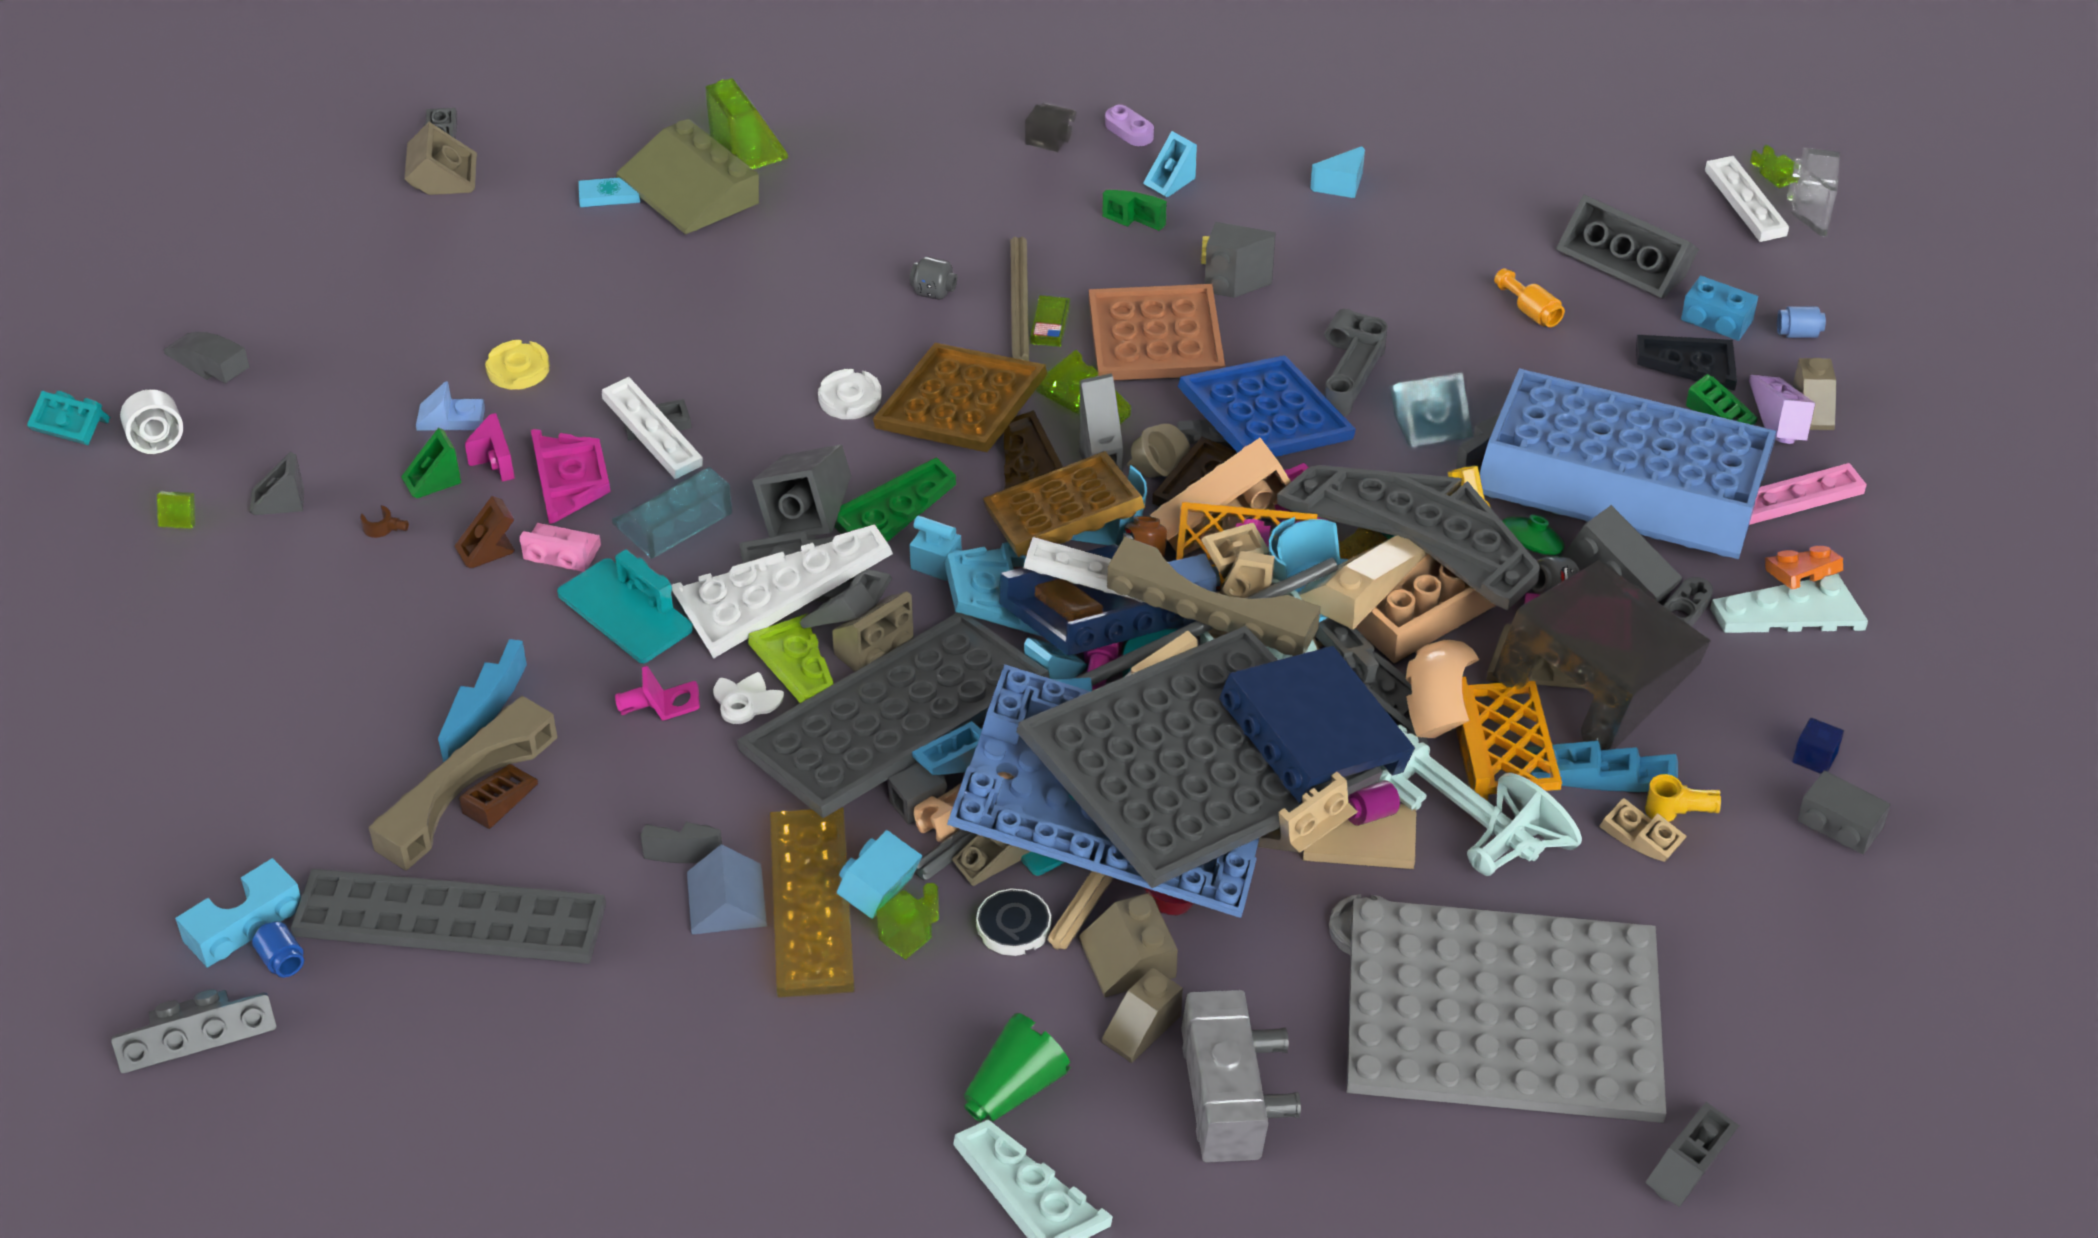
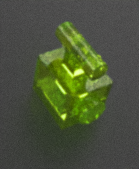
[877,883,939,960]

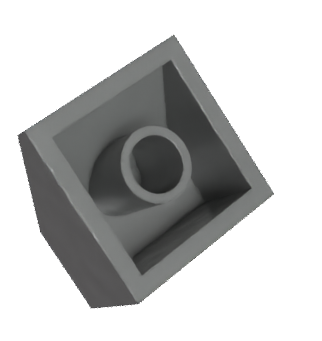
[1205,222,1276,298]

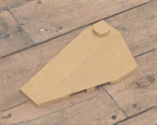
[1298,536,1427,630]

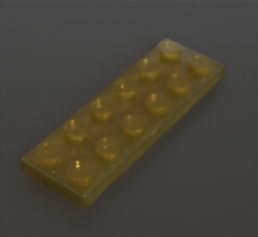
[770,807,855,998]

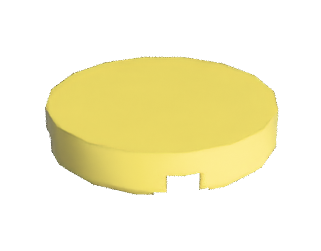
[485,340,550,390]

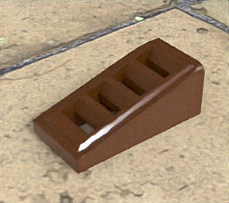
[459,764,538,829]

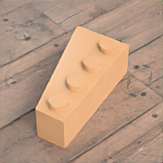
[1150,438,1291,555]

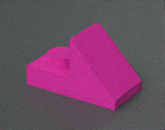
[465,413,515,482]

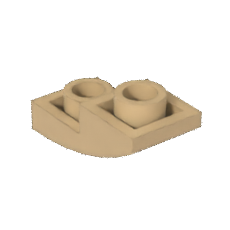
[1599,798,1687,862]

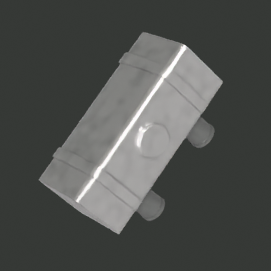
[1181,990,1301,1162]

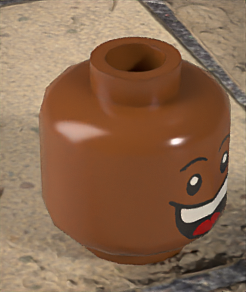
[1123,516,1167,558]

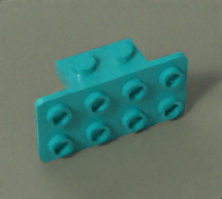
[557,549,693,663]

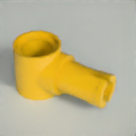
[1645,774,1721,822]

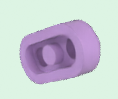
[1105,105,1154,146]

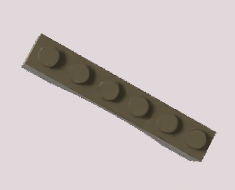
[1107,537,1321,656]
[369,695,558,871]

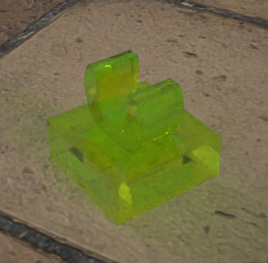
[157,491,195,528]

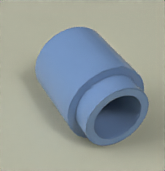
[1777,306,1826,338]

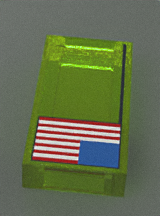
[1030,295,1070,347]

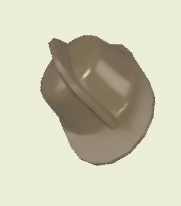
[1127,424,1191,478]

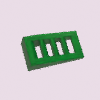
[1686,374,1758,425]

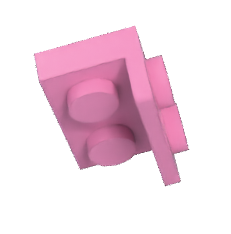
[520,523,601,572]

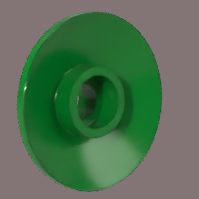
[1502,515,1565,555]

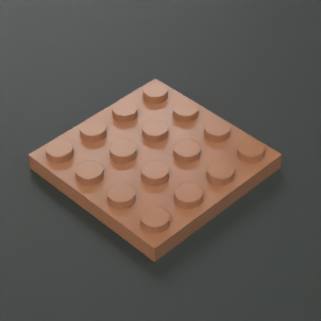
[1089,284,1225,381]

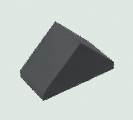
[250,452,304,515]

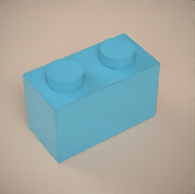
[836,830,922,919]

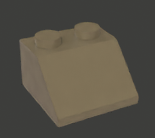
[404,122,477,195]
[1079,893,1178,997]

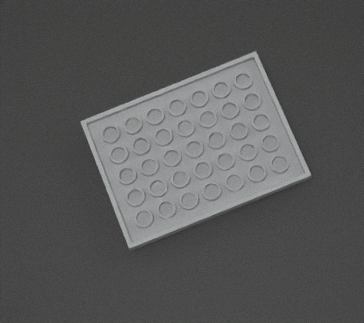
[1346,898,1666,1123]

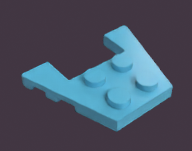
[944,542,1041,636]

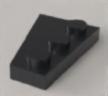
[1636,334,1737,391]

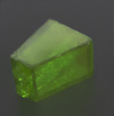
[705,78,788,169]

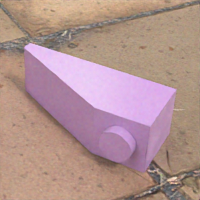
[1749,375,1815,444]

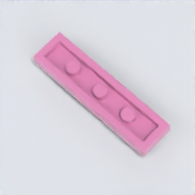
[1749,463,1866,525]

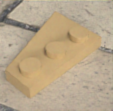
[1198,551,1275,639]

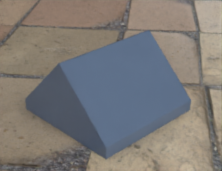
[687,844,767,935]

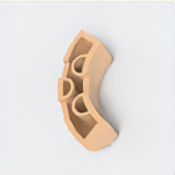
[1406,640,1480,738]

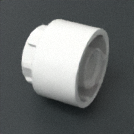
[120,390,183,454]

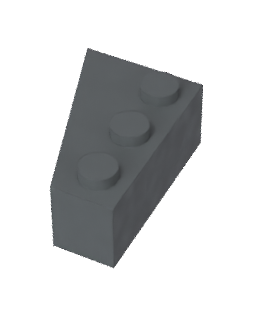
[1562,505,1682,615]

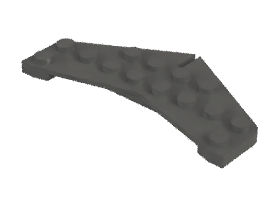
[1277,465,1540,610]

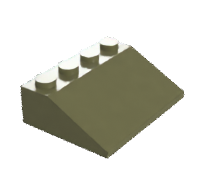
[616,119,759,235]

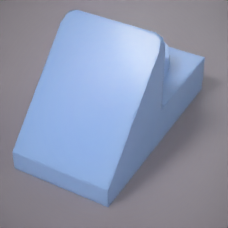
[416,381,485,430]

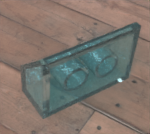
[612,467,732,559]

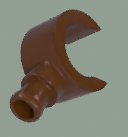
[360,505,409,538]

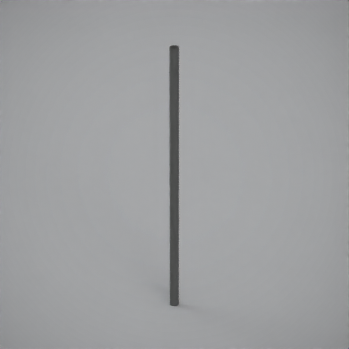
[977,557,1338,729]

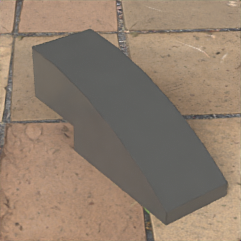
[164,332,249,383]

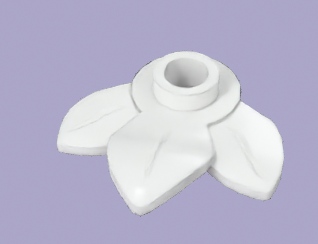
[713,672,784,724]

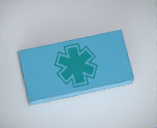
[578,178,640,207]

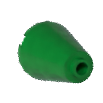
[964,1013,1071,1123]

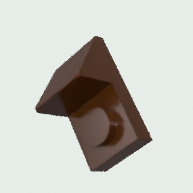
[455,496,515,568]

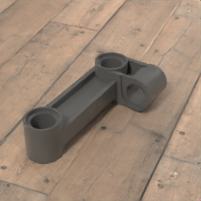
[1324,309,1388,416]

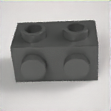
[1797,770,1891,855]

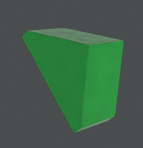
[401,428,461,498]

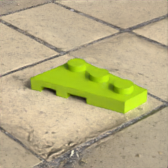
[748,613,834,703]

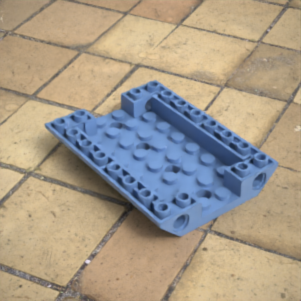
[1479,368,1776,559]
[947,664,1260,918]

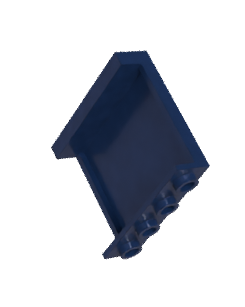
[999,544,1184,656]
[1219,646,1415,804]

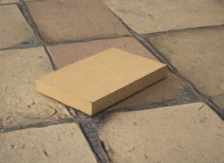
[1303,804,1416,869]

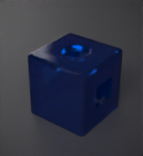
[1792,718,1845,774]

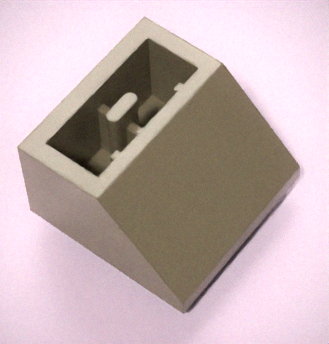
[832,591,914,672]

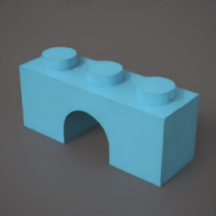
[175,858,301,968]

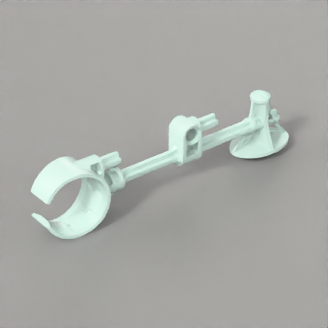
[1200,578,1582,876]

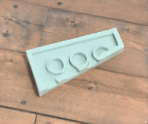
[1710,574,1868,633]
[953,1120,1113,1238]

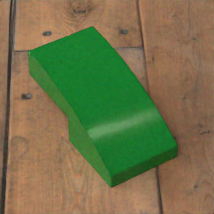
[1102,190,1167,231]

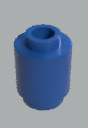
[252,922,304,978]

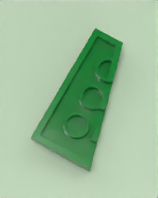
[834,457,956,542]

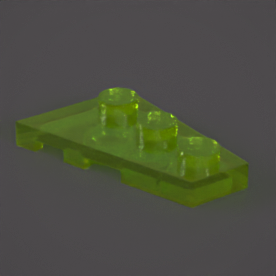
[1036,349,1131,424]

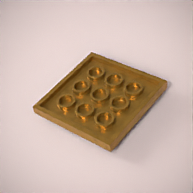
[873,343,1047,452]
[983,451,1145,557]

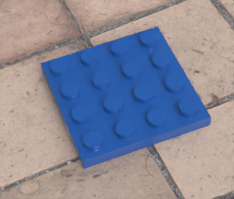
[1178,355,1356,457]

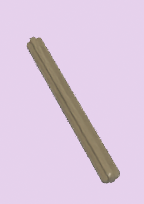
[1010,236,1029,361]

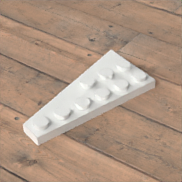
[671,524,893,659]

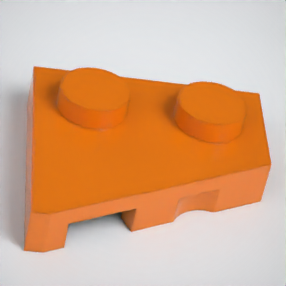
[1765,546,1843,589]

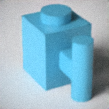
[910,515,963,581]

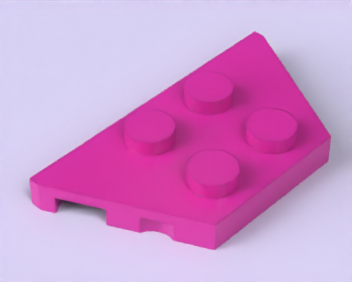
[531,429,611,524]

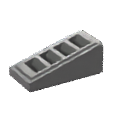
[800,582,875,628]

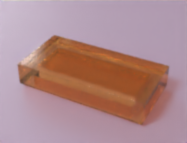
[1035,579,1103,622]

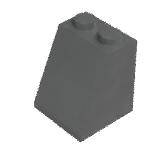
[752,444,851,537]

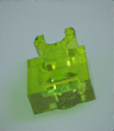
[1750,145,1804,189]

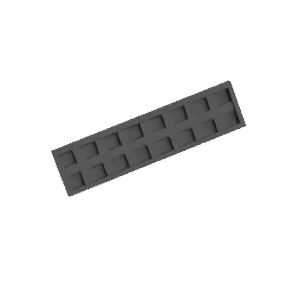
[291,869,606,964]

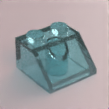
[1390,373,1473,447]

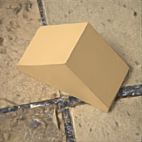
[1201,523,1269,579]

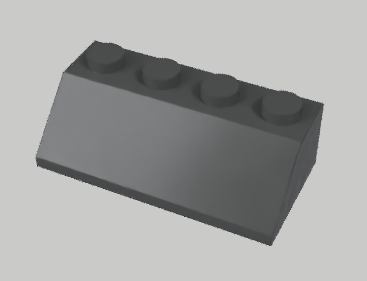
[1556,194,1699,299]

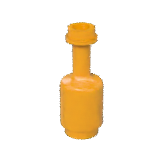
[1494,268,1565,328]

